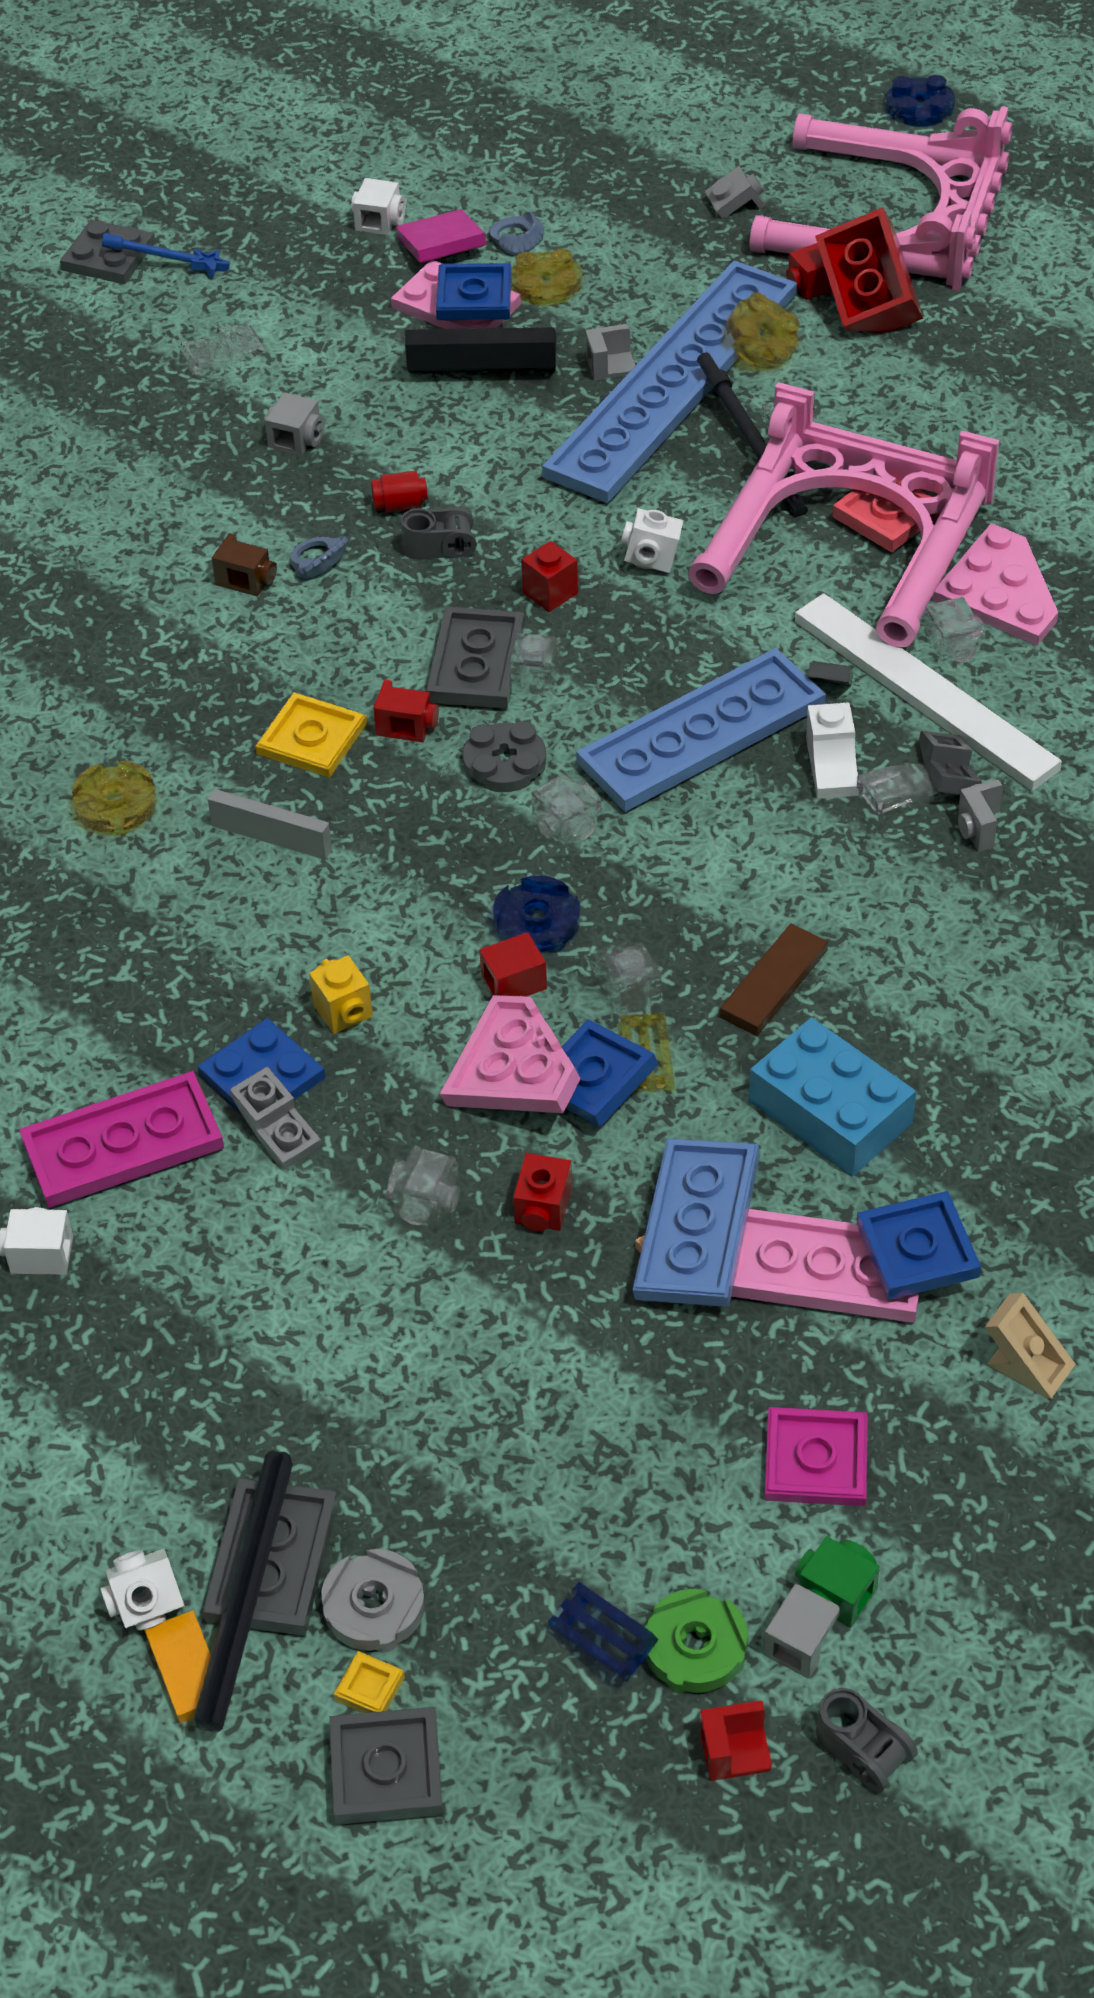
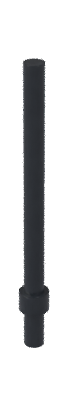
[697,352,808,518]

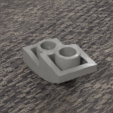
[230,1066,321,1171]

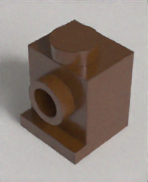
[212,533,277,597]

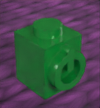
[795,1536,880,1628]

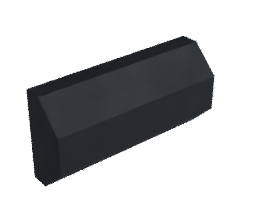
[405,327,556,373]

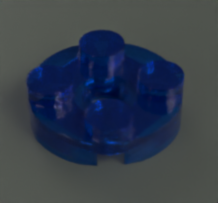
[886,75,955,127]
[493,876,580,953]

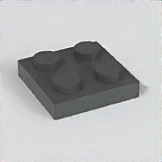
[60,220,156,284]
[329,1707,443,1825]

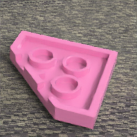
[932,523,1058,646]
[440,995,580,1113]

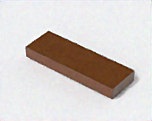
[720,923,828,1037]

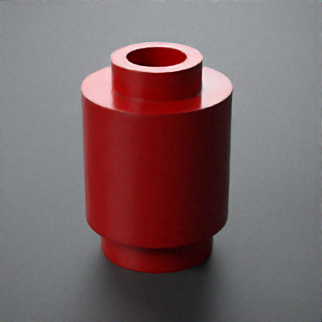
[371,470,428,514]

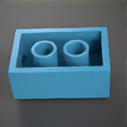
[749,1017,916,1177]

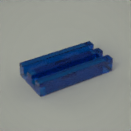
[547,1582,659,1682]

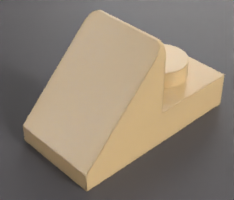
[984,1292,1076,1399]

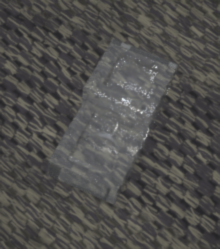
[856,764,950,815]

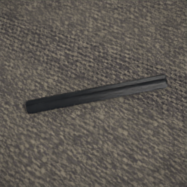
[194,1450,293,1733]

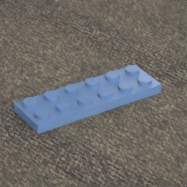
[576,648,826,812]

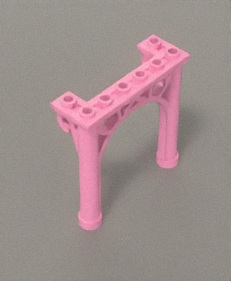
[750,106,1013,290]
[688,382,1000,647]

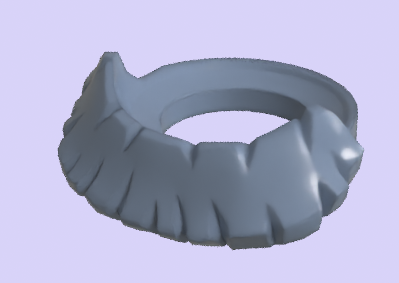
[490,211,544,255]
[290,536,349,580]

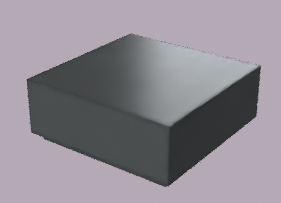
[808,661,853,686]

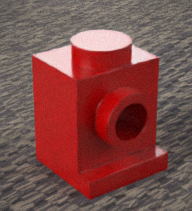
[373,680,439,743]

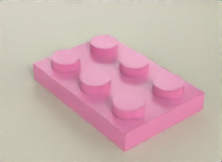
[391,260,521,329]

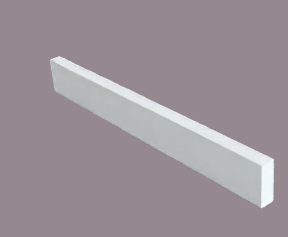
[795,593,1062,791]

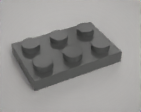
[426,606,525,709]
[203,1478,338,1636]

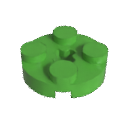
[643,1589,748,1693]

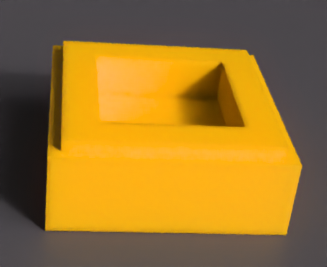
[334,1651,405,1713]

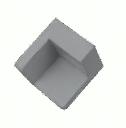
[585,324,636,381]
[764,1583,840,1679]

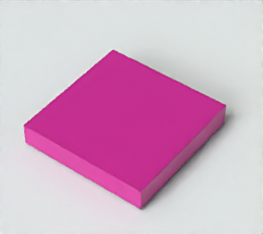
[395,209,486,263]
[765,1407,868,1506]

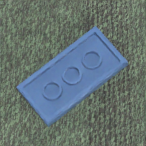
[633,1138,760,1307]

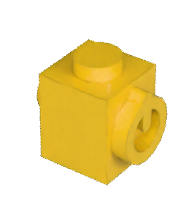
[309,955,373,1034]

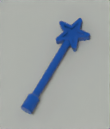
[102,233,230,277]

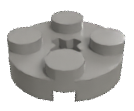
[321,1549,425,1652]

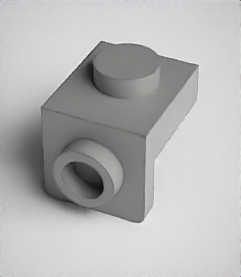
[705,166,766,218]
[958,780,1003,852]

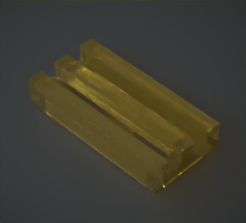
[620,1012,674,1094]

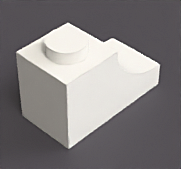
[806,702,860,799]

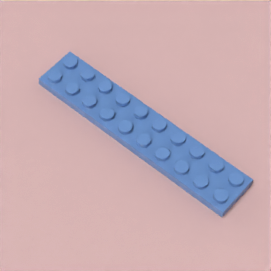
[542,260,797,504]

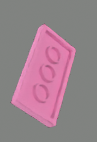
[731,1209,919,1323]

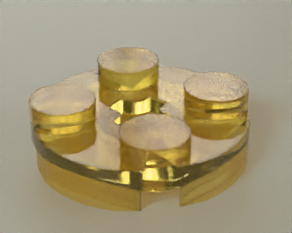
[511,249,582,306]
[726,293,800,368]
[72,761,158,836]

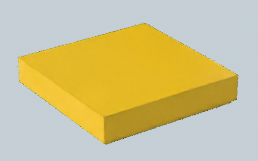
[255,692,367,778]

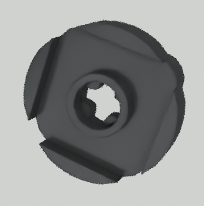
[463,721,546,792]

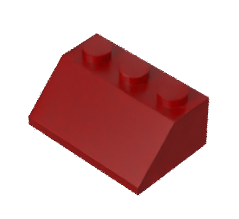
[815,207,924,332]

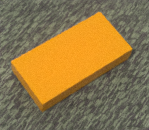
[144,1610,211,1724]

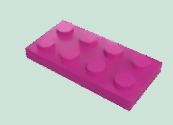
[19,1071,224,1208]

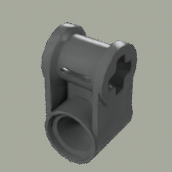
[401,507,477,560]
[816,1687,918,1793]

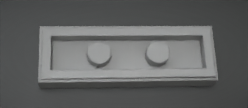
[208,789,332,860]

